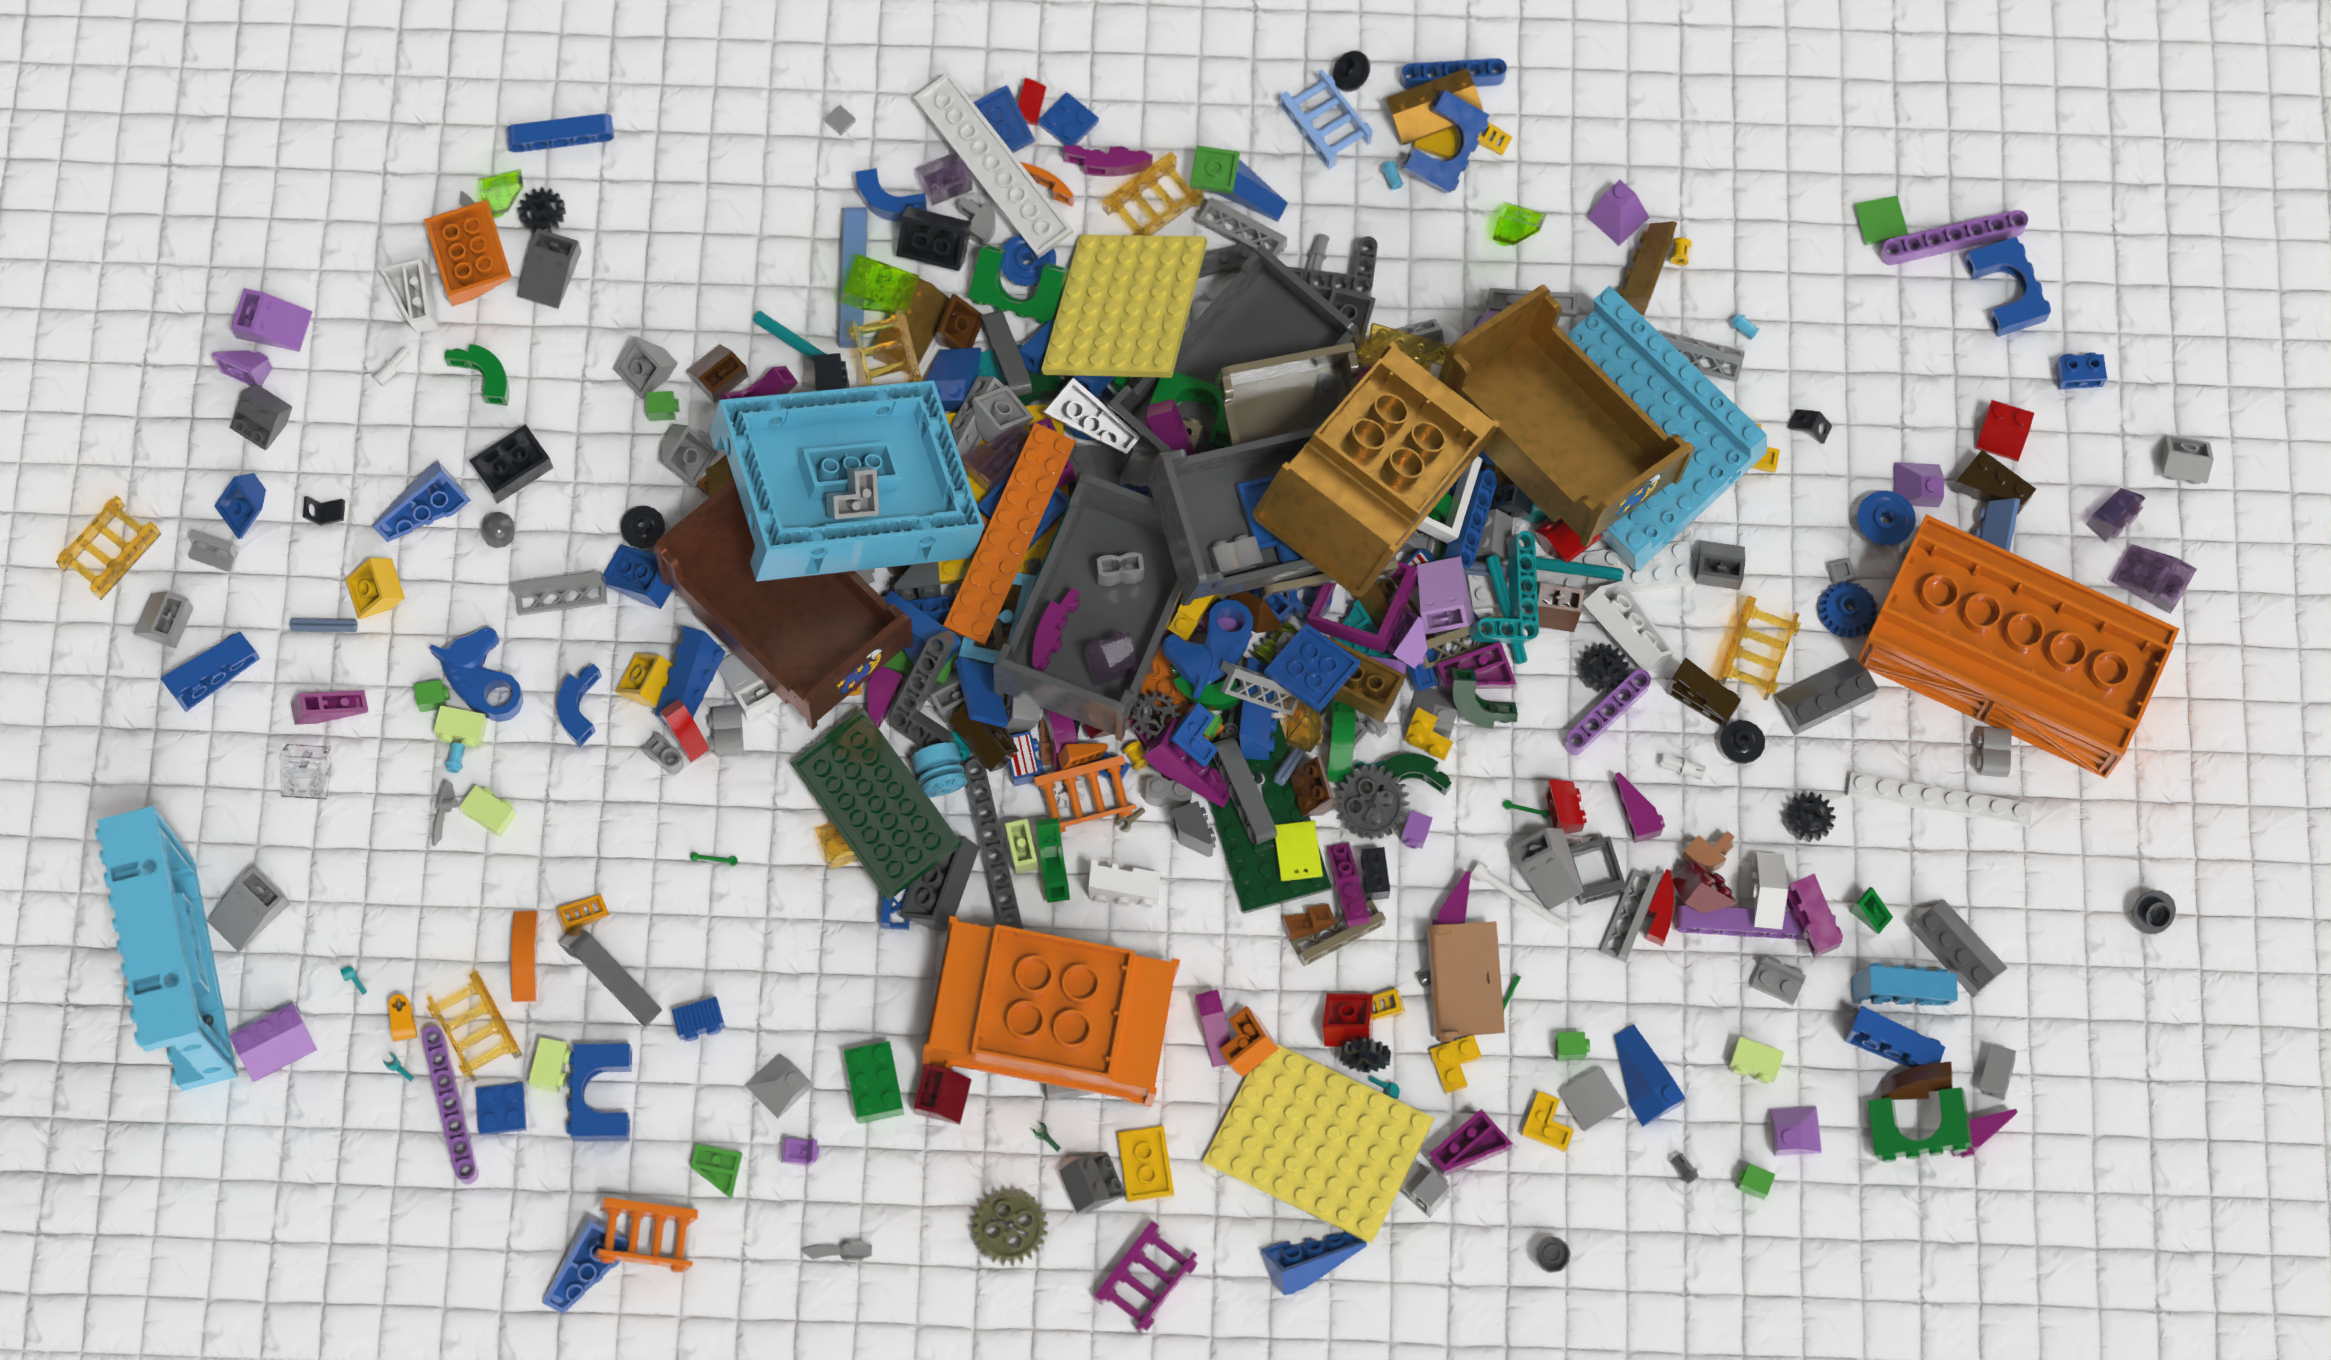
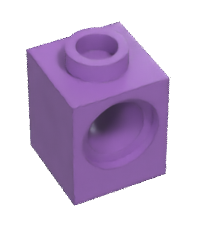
[1401,810,1433,849]

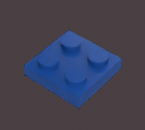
[1038,92,1099,146]
[476,1083,527,1136]

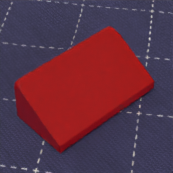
[1018,77,1047,126]

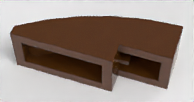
[1881,1061,1953,1100]

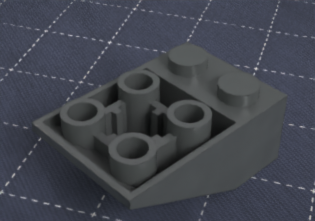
[517,228,582,309]

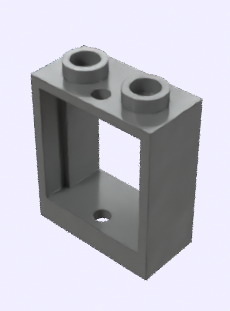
[1568,835,1626,905]

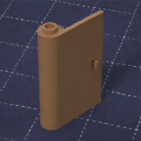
[1427,921,1505,1042]

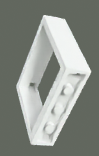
[1417,456,1482,544]

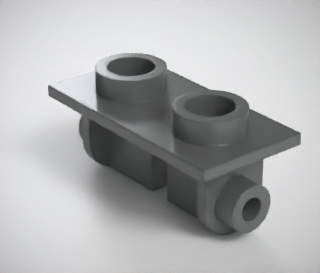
[1220,704,1242,740]

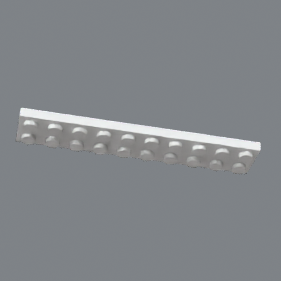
[914,71,1074,258]
[1467,541,1695,610]

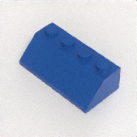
[1239,657,1279,760]

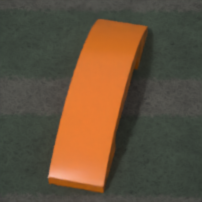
[1020,162,1074,207]
[511,911,538,1002]

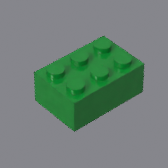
[844,1041,905,1124]

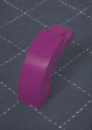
[719,366,798,400]
[1042,708,1078,772]

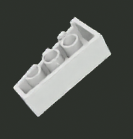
[1042,378,1141,455]
[1583,581,1674,671]

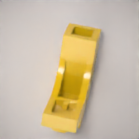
[1168,594,1220,641]

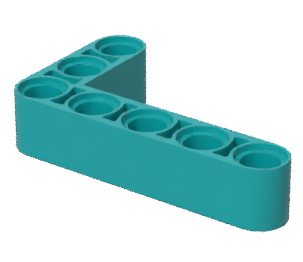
[1469,531,1539,644]

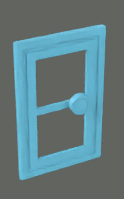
[958,573,1036,664]

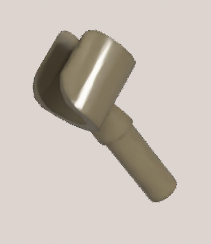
[1117,807,1146,832]

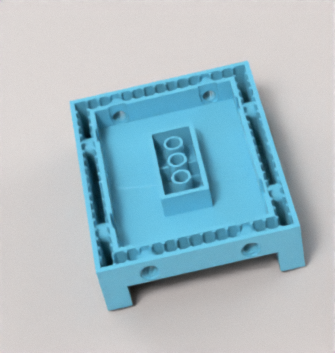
[1567,285,1767,573]
[709,380,984,581]
[95,806,238,1091]

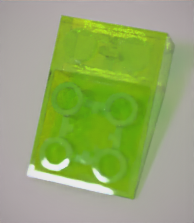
[840,254,920,315]

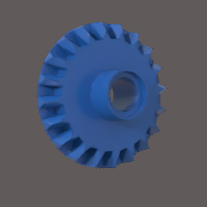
[1001,235,1057,287]
[1857,490,1916,546]
[1818,581,1878,638]

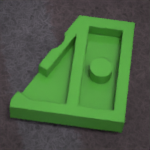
[691,1144,743,1199]

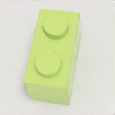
[433,705,488,748]
[459,785,516,837]
[1005,819,1038,874]
[528,1037,571,1093]
[1729,1037,1785,1084]

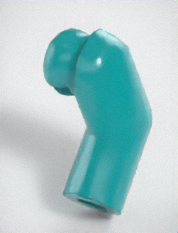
[951,730,971,761]

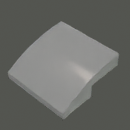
[1559,1067,1627,1132]

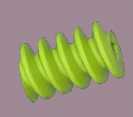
[1252,621,1299,666]

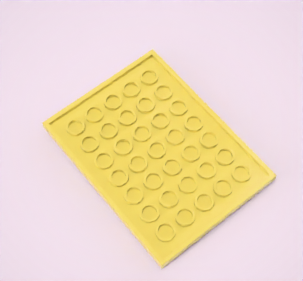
[1042,235,1207,378]
[1203,1044,1435,1244]

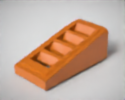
[1058,743,1108,770]

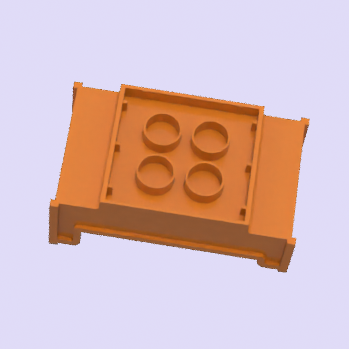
[921,916,1180,1107]

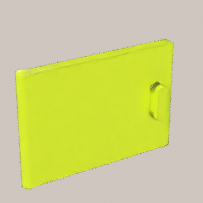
[1275,820,1323,881]

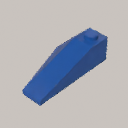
[372,461,471,542]
[542,1214,629,1314]
[1261,1232,1367,1296]

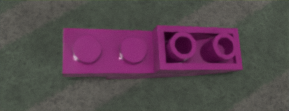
[1064,145,1153,177]
[1032,587,1081,672]
[1326,842,1370,927]

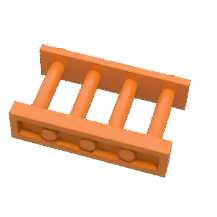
[1033,755,1137,833]
[594,1197,698,1273]

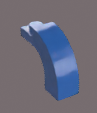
[855,168,927,222]
[557,664,602,747]

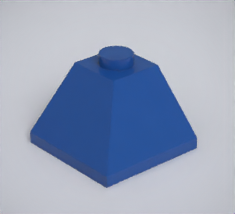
[214,473,266,539]

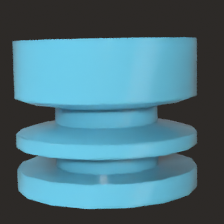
[911,742,968,797]

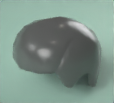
[481,512,515,548]
[1534,1237,1571,1273]

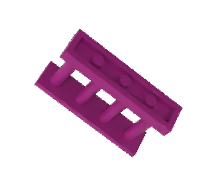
[1094,1221,1198,1334]

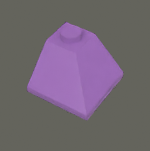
[1587,180,1649,246]
[212,350,272,387]
[1894,462,1944,508]
[1386,608,1428,669]
[1769,1106,1822,1156]

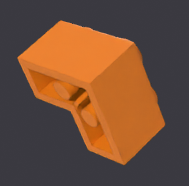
[1220,1006,1279,1077]

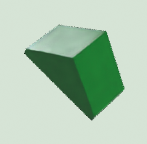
[1851,887,1893,934]

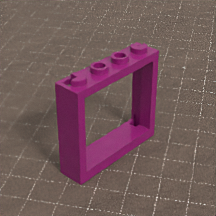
[1306,561,1418,653]

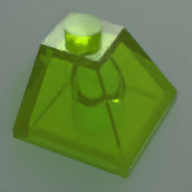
[478,169,524,218]
[1492,202,1547,246]

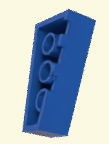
[655,626,726,726]
[160,632,260,713]
[1845,1006,1946,1068]

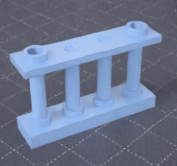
[1279,69,1373,170]

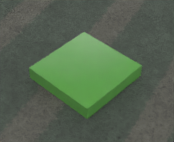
[1190,145,1240,194]
[1854,196,1909,246]

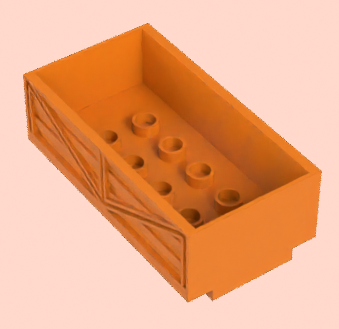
[1857,514,2180,779]

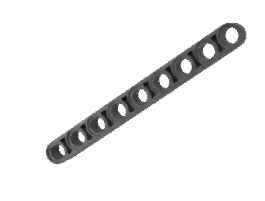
[965,759,1023,929]

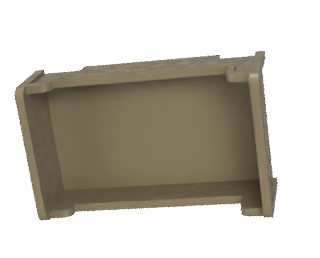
[1214,343,1399,600]

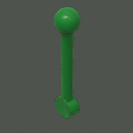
[1503,800,1550,818]
[690,852,738,866]
[1503,975,1521,1013]

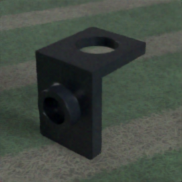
[1788,409,1832,444]
[303,496,345,526]

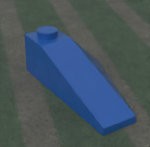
[1210,159,1288,222]
[884,590,961,669]
[1614,1024,1686,1127]

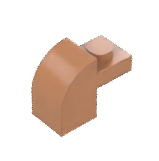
[1681,831,1735,872]

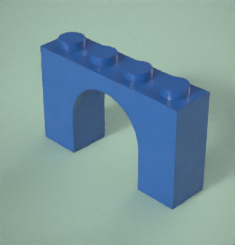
[1400,90,1489,193]
[1964,236,2051,337]
[1019,320,1116,397]
[567,1044,633,1141]

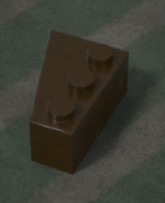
[1951,450,2036,515]
[1666,657,1741,728]
[949,702,1018,772]

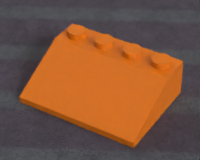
[424,200,512,306]

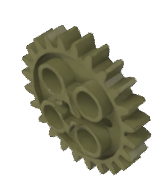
[971,1188,1048,1266]

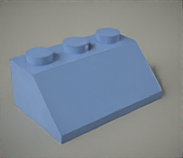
[1975,498,2020,552]

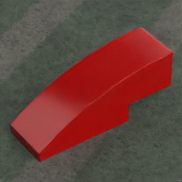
[660,699,710,762]
[1646,869,1674,946]

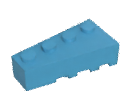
[1852,963,1958,1006]

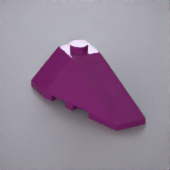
[1143,717,1230,808]

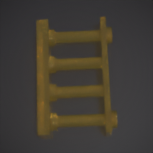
[1103,151,1204,235]
[848,308,922,386]
[1355,323,1451,373]
[56,495,161,600]
[1716,595,1801,701]
[427,971,523,1082]

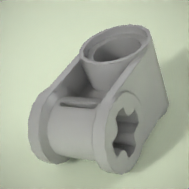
[640,732,684,774]

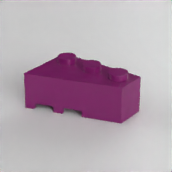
[1434,642,1517,689]
[1786,873,1843,958]
[1427,1109,1513,1177]

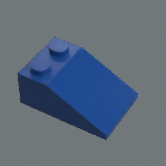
[926,348,982,412]
[603,544,673,609]

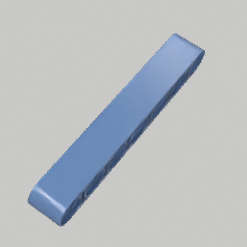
[840,207,867,348]

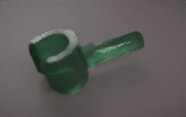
[1033,1122,1061,1152]

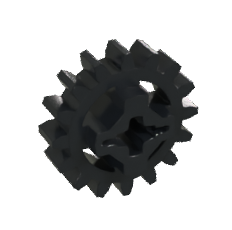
[517,187,566,233]
[1579,643,1629,693]
[1131,691,1181,740]
[1785,792,1836,842]
[1340,1038,1391,1073]

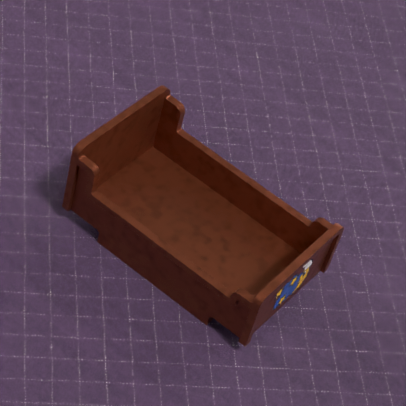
[654,478,914,730]

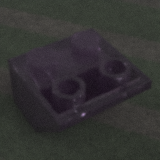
[915,152,973,206]
[2086,488,2145,543]
[1084,632,1138,687]

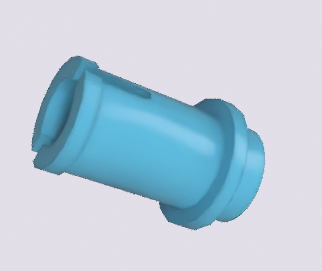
[1382,161,1404,190]
[1731,313,1760,340]
[444,742,465,773]

